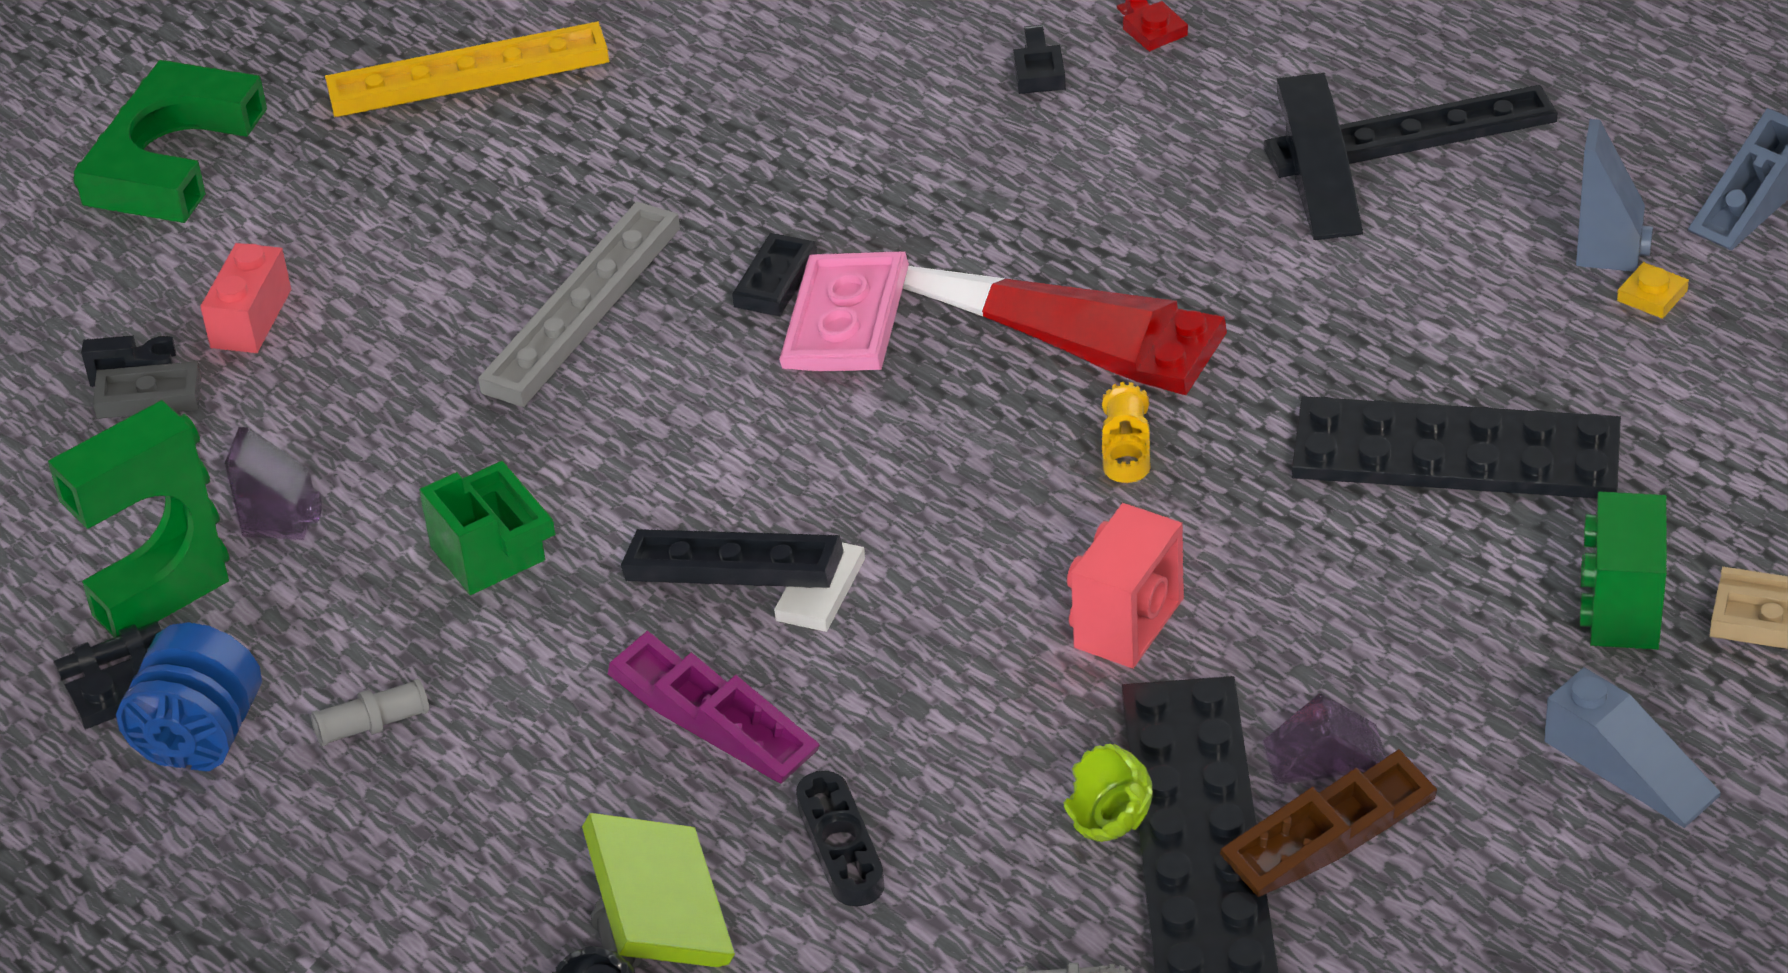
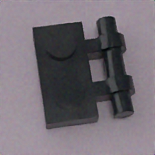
[53,621,162,730]

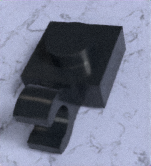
[1013,24,1066,94]
[81,335,177,387]

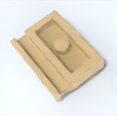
[1710,566,1788,649]

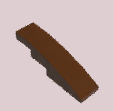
[1220,749,1437,897]

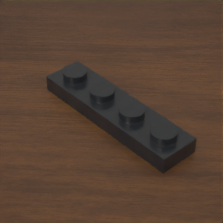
[621,529,844,588]

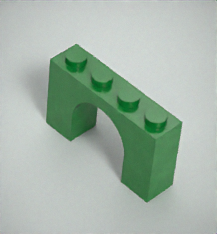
[74,60,267,223]
[48,400,230,637]

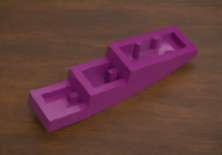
[608,630,820,784]

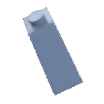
[1688,108,1788,250]
[1576,119,1653,272]
[1544,667,1721,828]

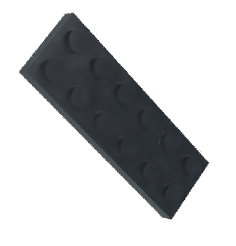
[1292,396,1621,499]

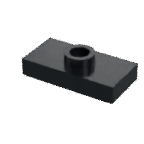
[732,233,817,317]

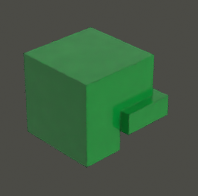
[419,461,556,595]

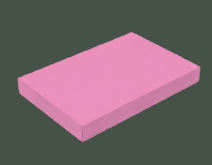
[779,252,909,371]

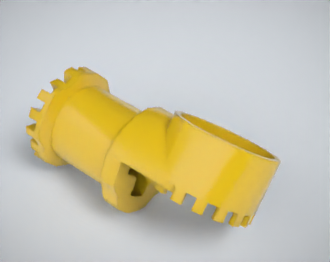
[1102,382,1151,483]

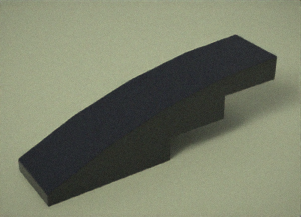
[1277,72,1363,240]

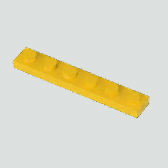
[325,21,609,117]

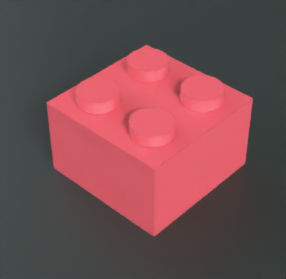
[1067,503,1184,669]

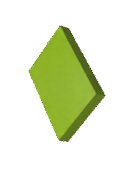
[582,813,735,967]

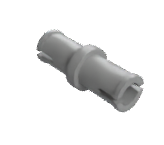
[311,679,429,747]

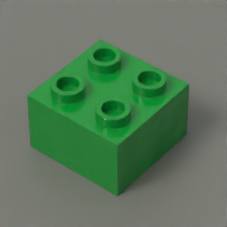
[1580,492,1667,650]

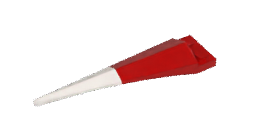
[903,266,1227,395]

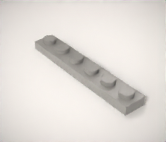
[478,201,680,407]

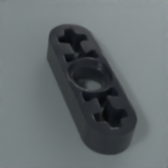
[796,771,884,907]

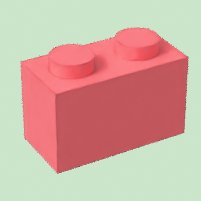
[200,243,291,353]

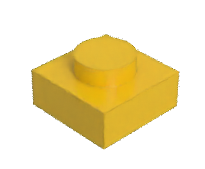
[1617,262,1689,319]

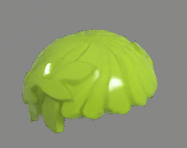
[1063,744,1153,842]

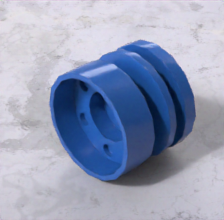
[116,622,262,772]

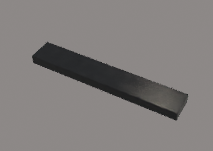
[1264,85,1558,178]

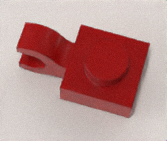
[1117,0,1188,52]

